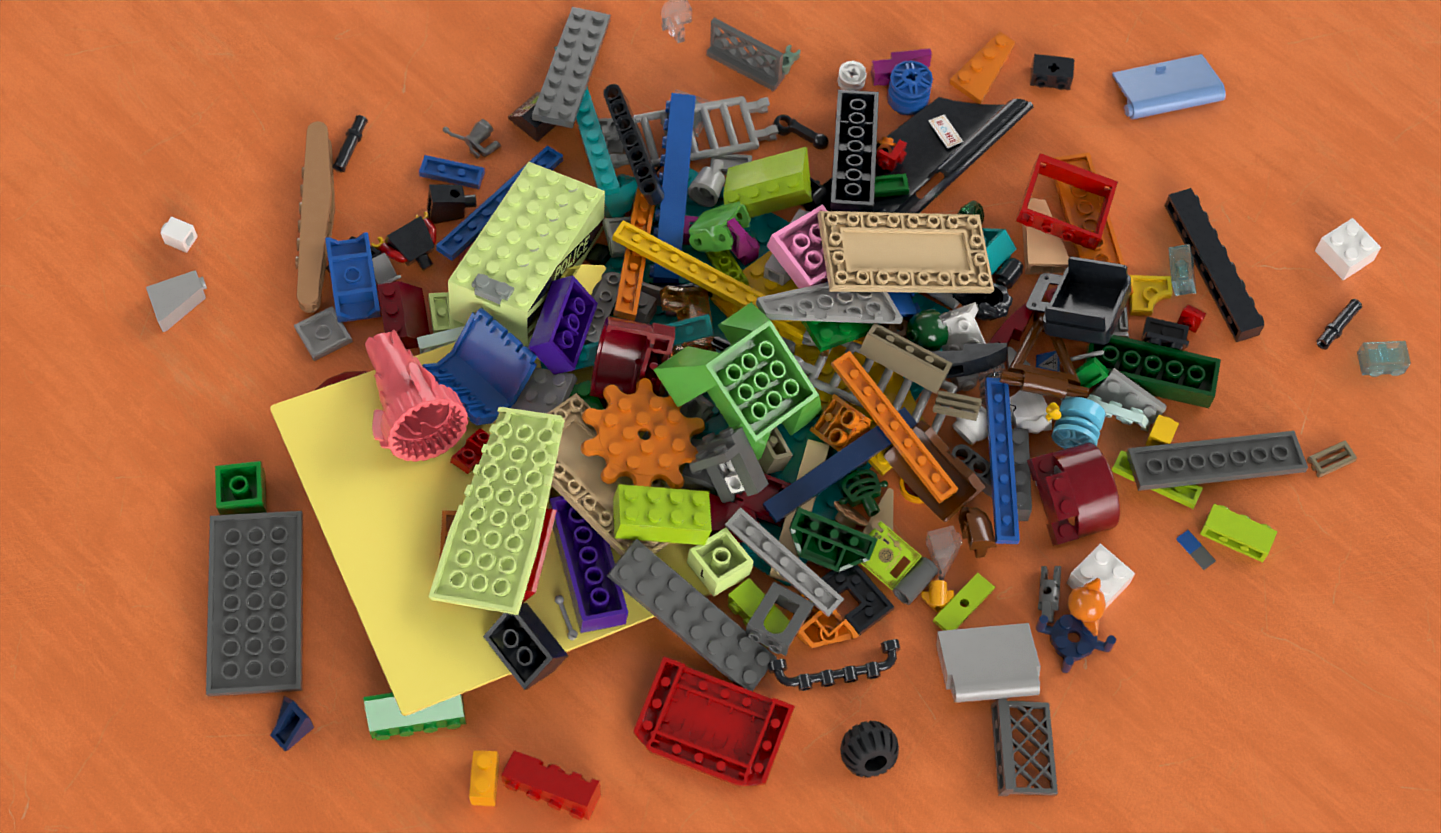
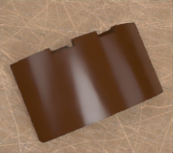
[883,420,986,522]

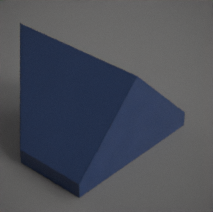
[270,696,314,751]

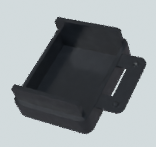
[1026,257,1132,345]

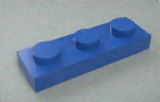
[419,155,485,189]

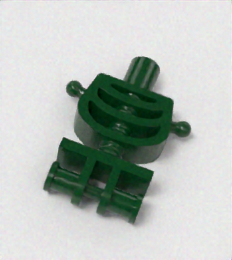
[826,458,888,517]

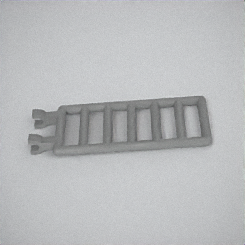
[794,330,957,434]

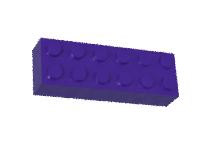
[548,496,628,633]

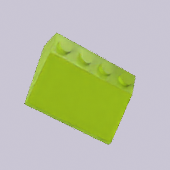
[723,147,813,218]

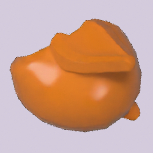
[1068,578,1106,636]

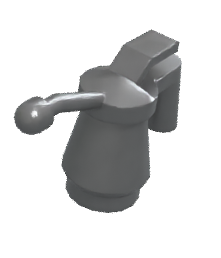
[443,119,501,159]

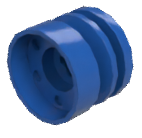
[887,61,933,116]

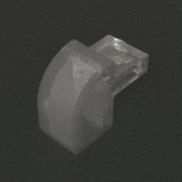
[661,0,692,44]

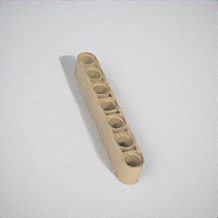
[770,439,830,582]

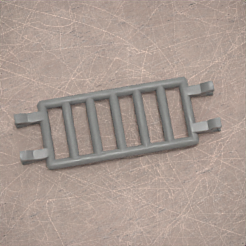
[601,96,778,169]

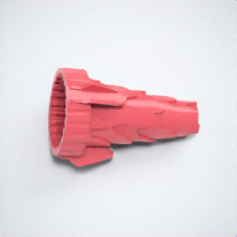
[365,329,468,462]

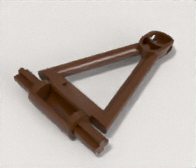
[999,311,1089,399]

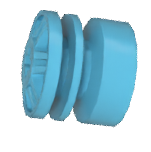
[1051,397,1106,449]

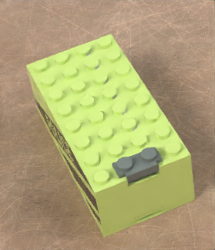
[448,161,605,348]

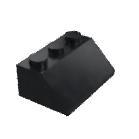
[483,603,569,690]

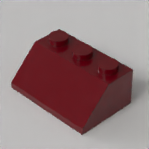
[377,281,430,349]

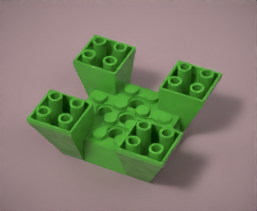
[653,302,823,460]

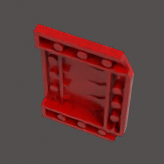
[633,656,795,787]

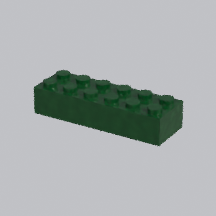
[1084,335,1221,409]

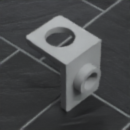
[372,253,401,284]

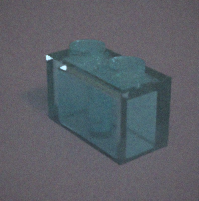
[1168,244,1196,296]
[1357,341,1411,377]

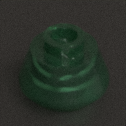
[958,201,984,225]

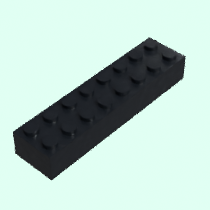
[830,90,879,212]

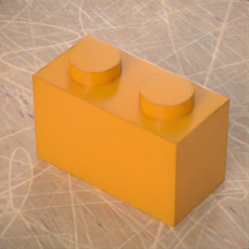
[469,750,499,806]

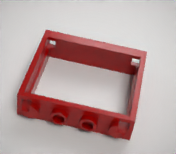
[1016,153,1118,251]

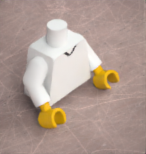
[1009,390,1061,434]

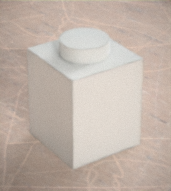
[160,216,198,253]

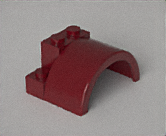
[590,316,675,399]
[1027,443,1120,546]

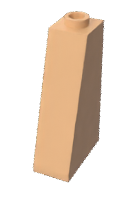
[1022,198,1069,275]

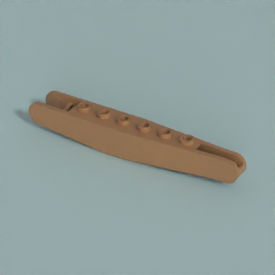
[295,121,335,313]

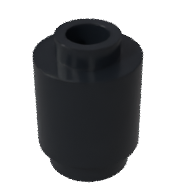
[994,258,1024,289]

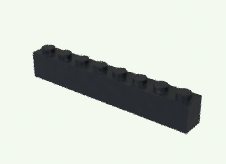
[1164,188,1264,343]

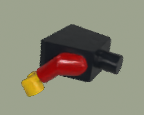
[371,212,437,271]

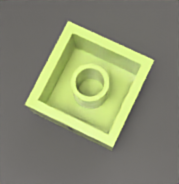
[687,528,754,596]

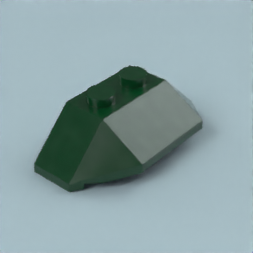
[789,506,878,572]

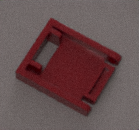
[733,473,791,527]

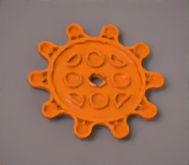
[581,378,705,489]

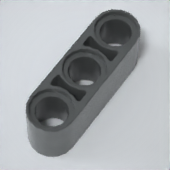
[952,444,992,497]

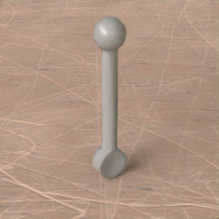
[555,595,578,640]

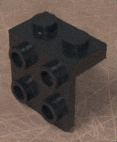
[1141,317,1189,351]

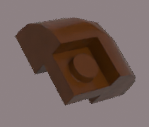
[958,507,997,558]

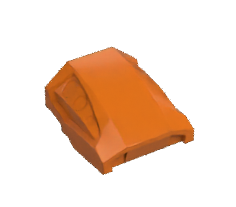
[810,394,871,452]

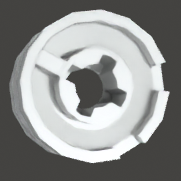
[837,61,867,91]

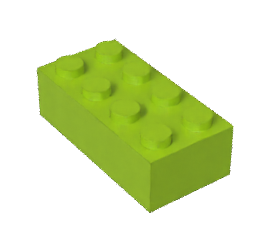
[613,484,712,545]

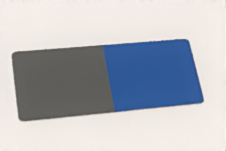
[1176,530,1216,570]

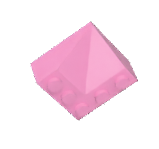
[767,204,828,289]

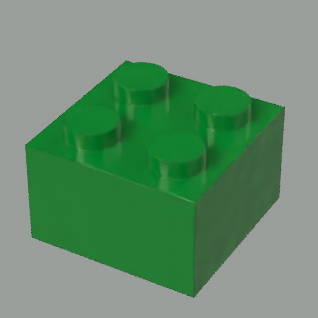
[215,461,267,515]

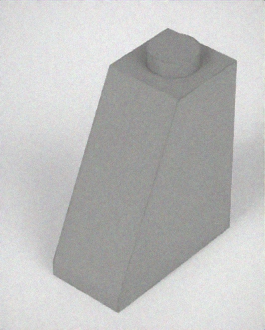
[146,270,207,332]

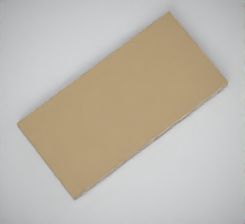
[817,211,994,293]
[547,393,670,556]

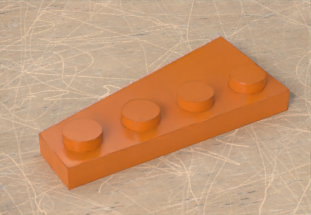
[949,31,1015,104]

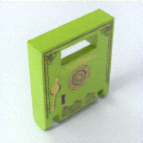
[861,521,922,591]

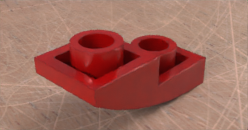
[450,428,490,474]

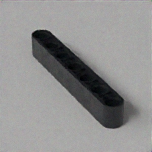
[603,84,664,205]

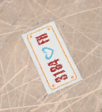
[929,115,963,148]

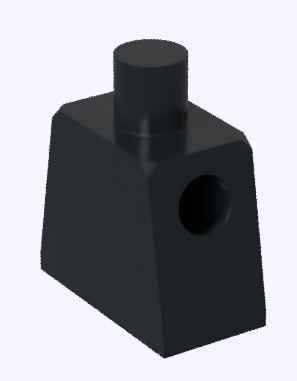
[427,184,476,224]

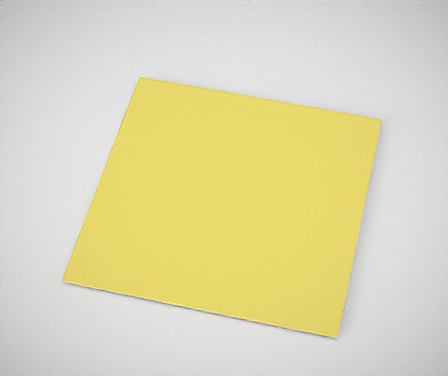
[270,342,745,716]

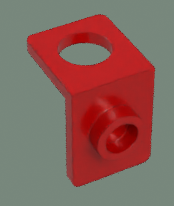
[1177,305,1206,333]

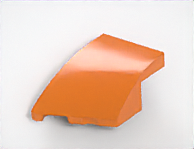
[781,594,859,648]

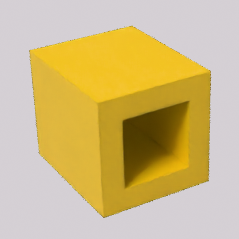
[1145,415,1179,446]

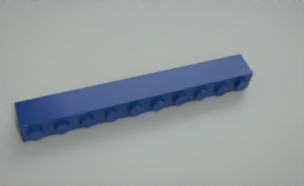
[649,93,696,283]

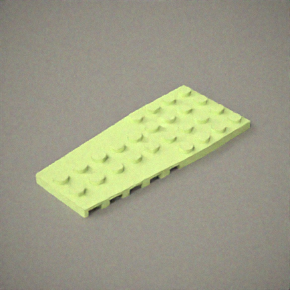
[428,407,565,615]

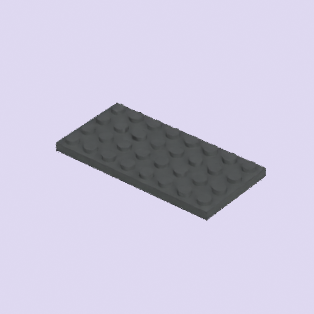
[206,511,303,696]

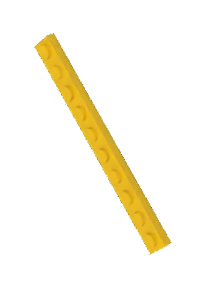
[612,220,806,340]

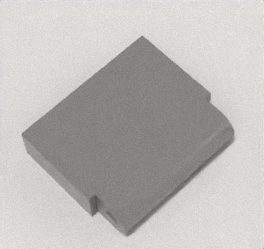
[936,623,1041,703]

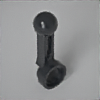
[772,115,829,149]

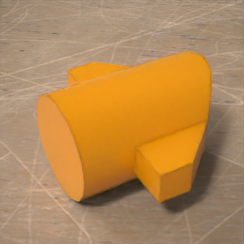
[922,580,954,612]

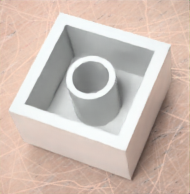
[1315,218,1381,280]
[1066,544,1135,609]

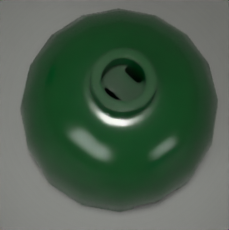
[906,309,948,351]

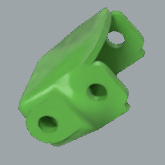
[689,202,751,252]

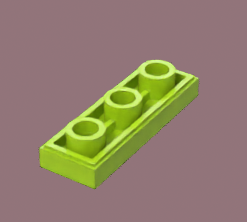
[704,250,749,286]
[933,572,995,631]

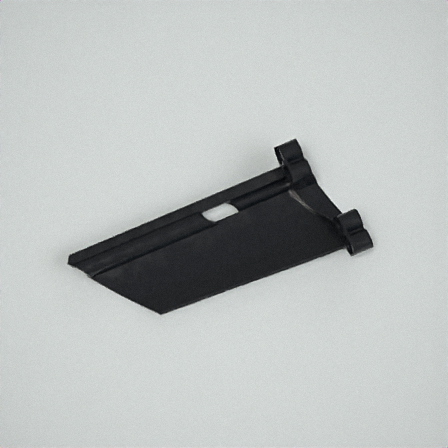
[801,97,1034,213]

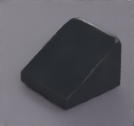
[585,243,611,265]

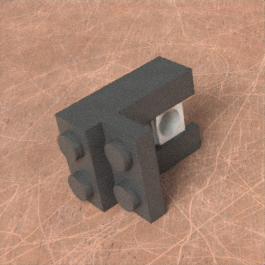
[689,427,769,503]

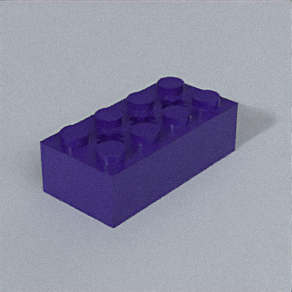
[528,275,598,375]

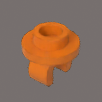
[877,137,896,154]

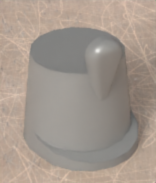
[687,159,725,207]

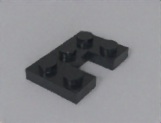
[821,565,894,636]

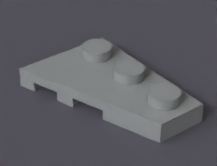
[1088,368,1167,424]

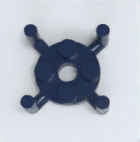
[1036,614,1116,673]

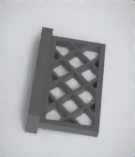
[706,17,785,91]
[991,698,1058,796]

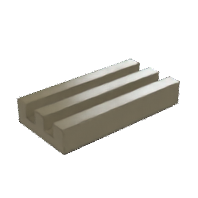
[933,390,982,421]
[1307,440,1357,478]

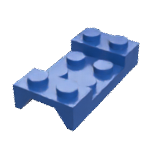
[325,232,381,323]

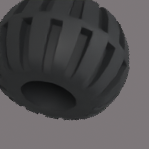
[840,721,899,778]

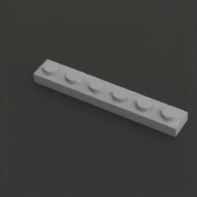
[725,507,844,617]

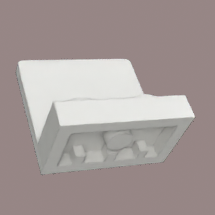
[939,302,986,351]

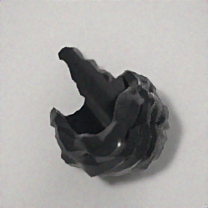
[951,283,1013,321]

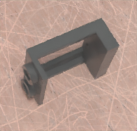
[746,582,814,656]

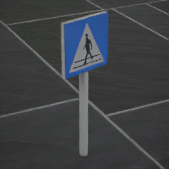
[1036,350,1104,372]

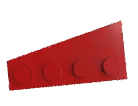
[501,750,601,820]

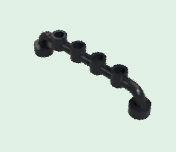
[768,639,901,691]

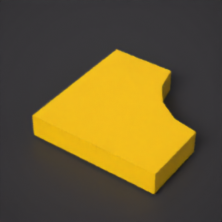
[1129,275,1172,316]

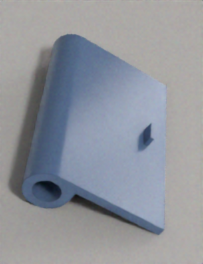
[1112,54,1226,120]

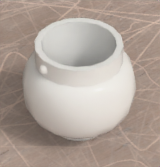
[952,406,988,445]

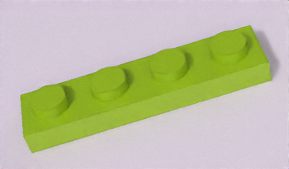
[1111,450,1203,509]

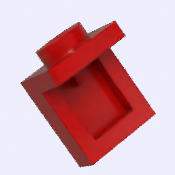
[876,140,907,172]

